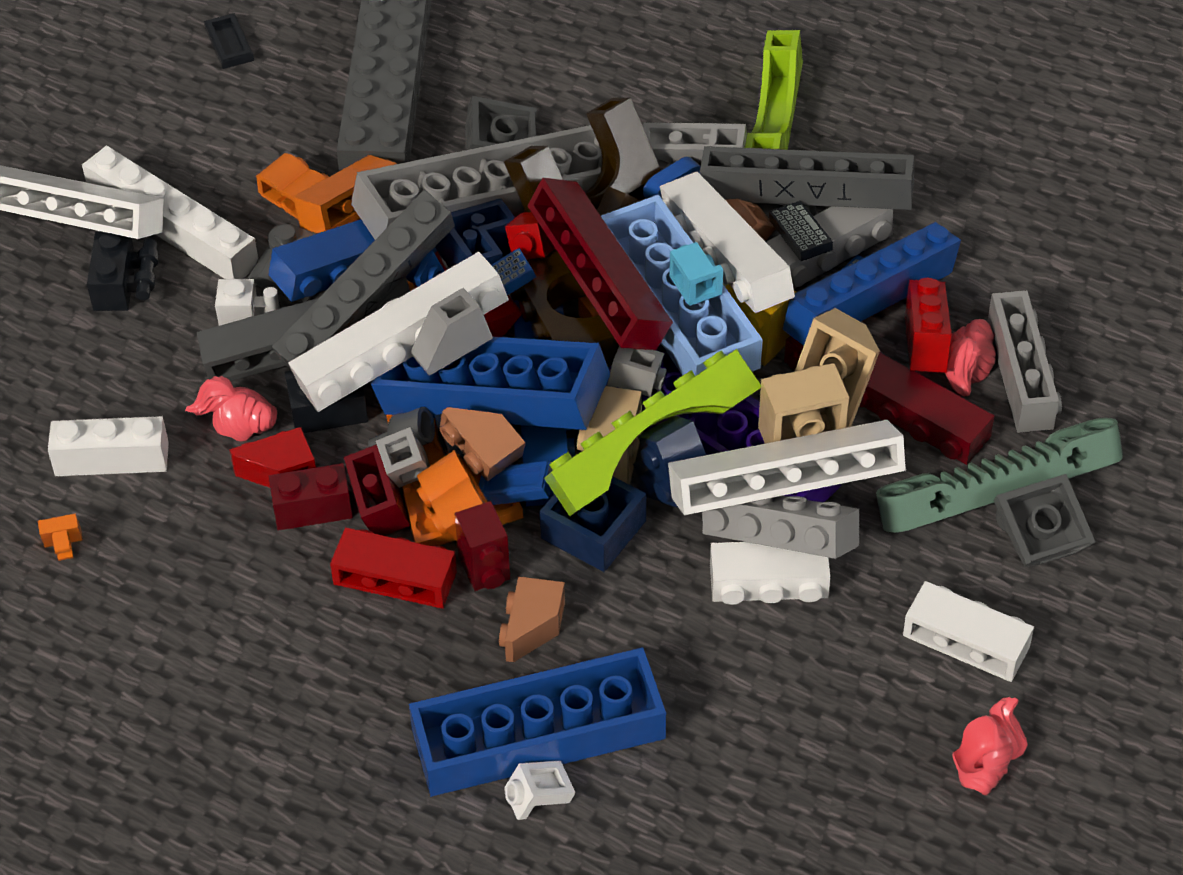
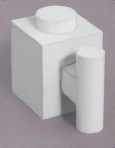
[215,279,280,326]

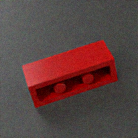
[905,278,952,373]
[330,527,457,609]

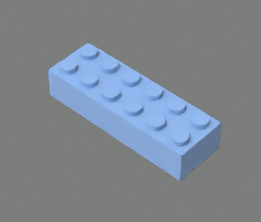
[601,194,763,376]

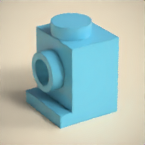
[669,242,723,306]

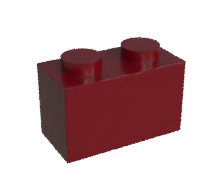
[344,444,410,536]
[268,463,352,531]
[455,501,510,592]

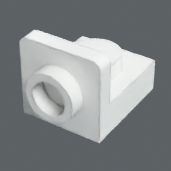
[504,761,575,820]

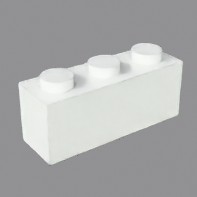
[48,416,169,476]
[710,542,830,605]
[903,581,1034,682]

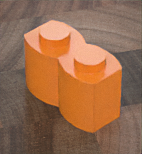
[256,153,329,219]
[417,450,488,541]

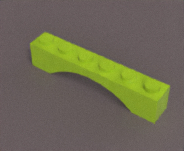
[745,30,803,150]
[544,349,761,516]

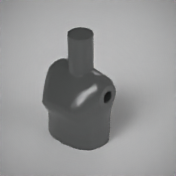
[368,407,435,447]

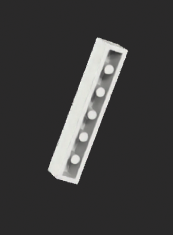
[82,145,258,279]
[0,165,164,239]
[660,171,795,313]
[288,252,509,412]
[668,420,906,515]

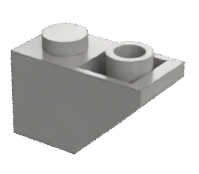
[411,287,493,376]

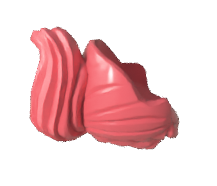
[945,319,996,396]
[185,376,277,441]
[952,697,1028,796]

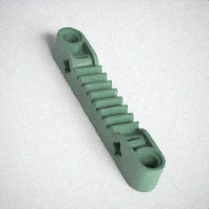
[876,418,1123,533]

